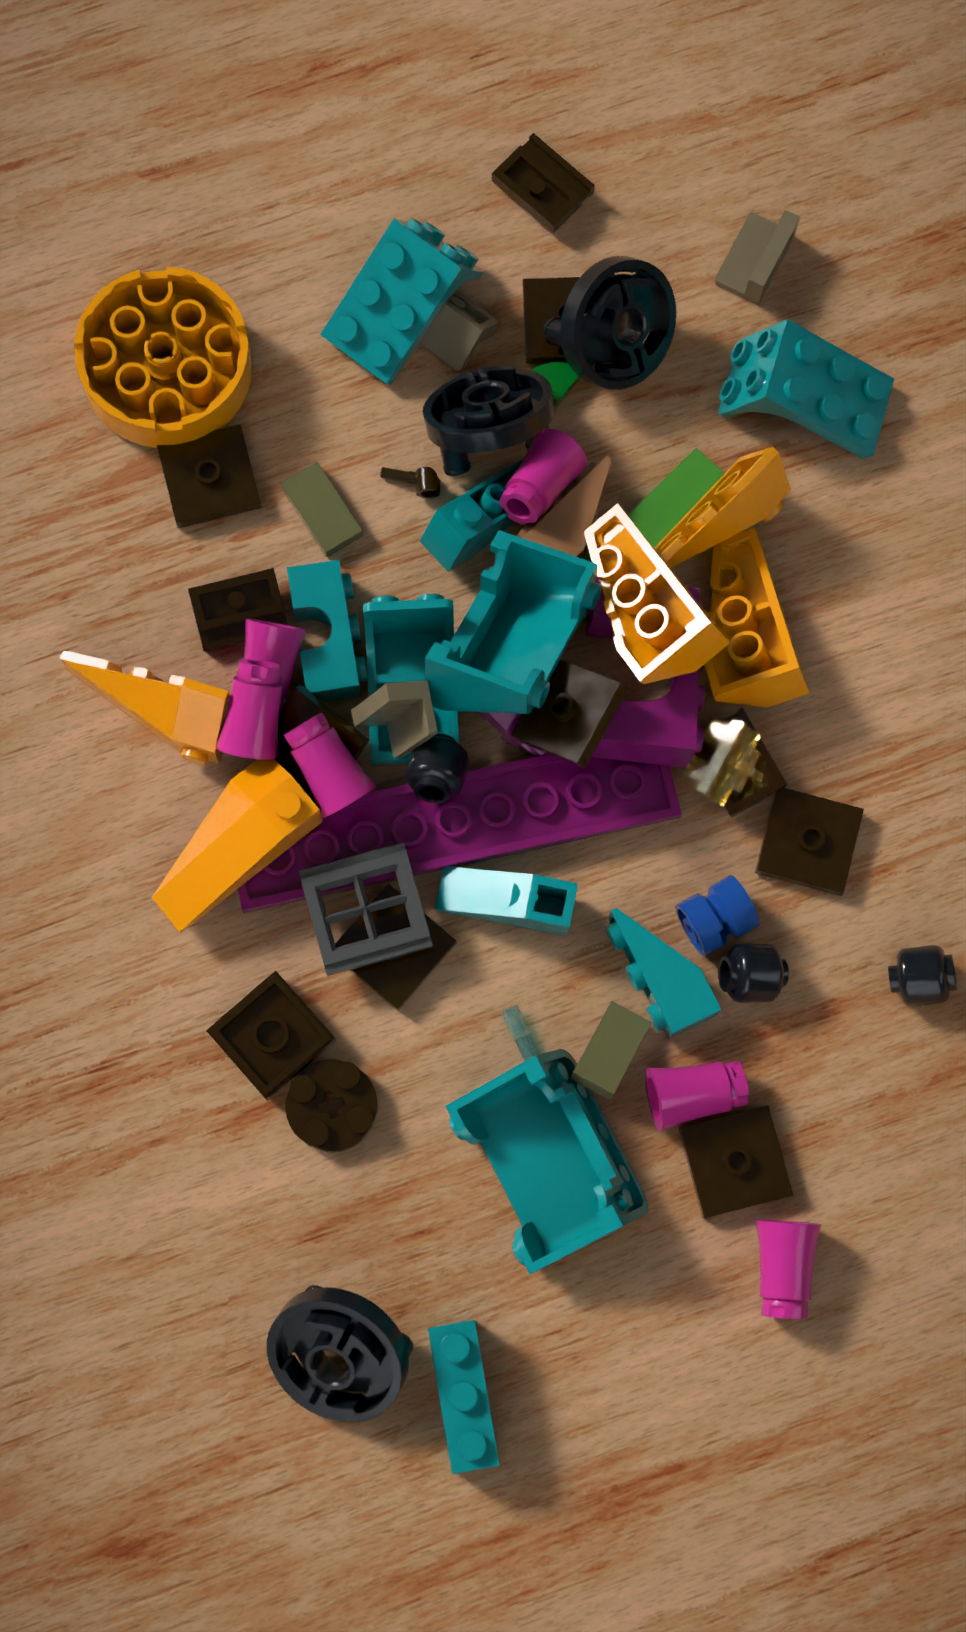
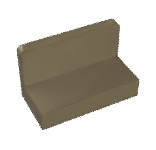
[715,210,800,305]
[419,290,500,371]
[351,680,437,758]

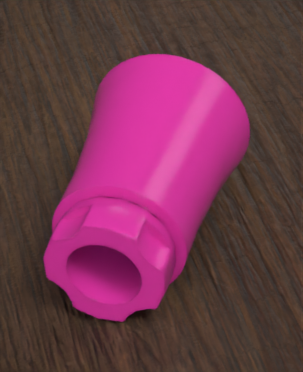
[500,429,587,525]
[244,619,307,711]
[216,658,283,760]
[284,713,376,818]
[645,1061,749,1132]
[756,1220,821,1319]

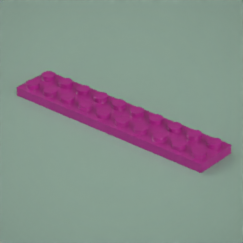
[238,754,682,913]

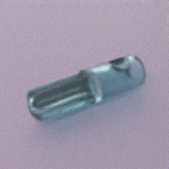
[501,1005,538,1061]

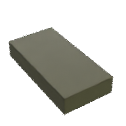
[280,462,363,558]
[570,1001,652,1101]

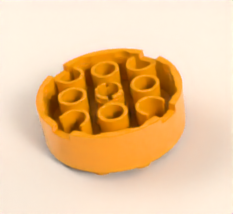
[74,267,252,448]

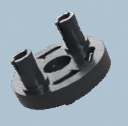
[543,256,676,390]
[423,366,555,476]
[266,1285,414,1422]

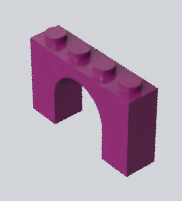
[586,577,706,768]

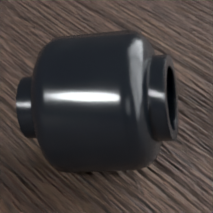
[406,734,469,804]
[718,944,789,1003]
[888,945,957,1007]

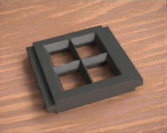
[299,842,433,976]

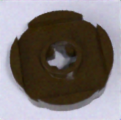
[285,1059,378,1153]

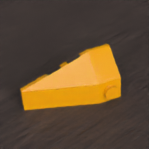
[655,446,791,568]
[584,503,730,684]
[704,527,810,708]
[61,651,230,765]
[152,759,323,934]

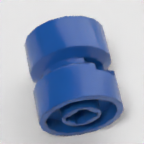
[675,875,760,957]

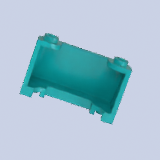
[425,530,602,714]
[446,1049,648,1274]

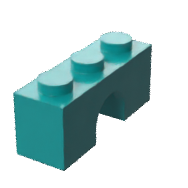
[287,559,367,703]
[428,1320,500,1474]

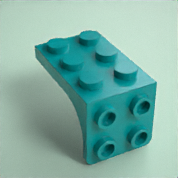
[320,217,484,384]
[718,319,894,459]
[363,594,459,765]

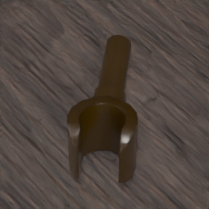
[380,467,440,498]

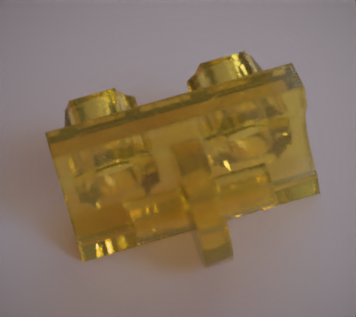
[684,718,764,807]

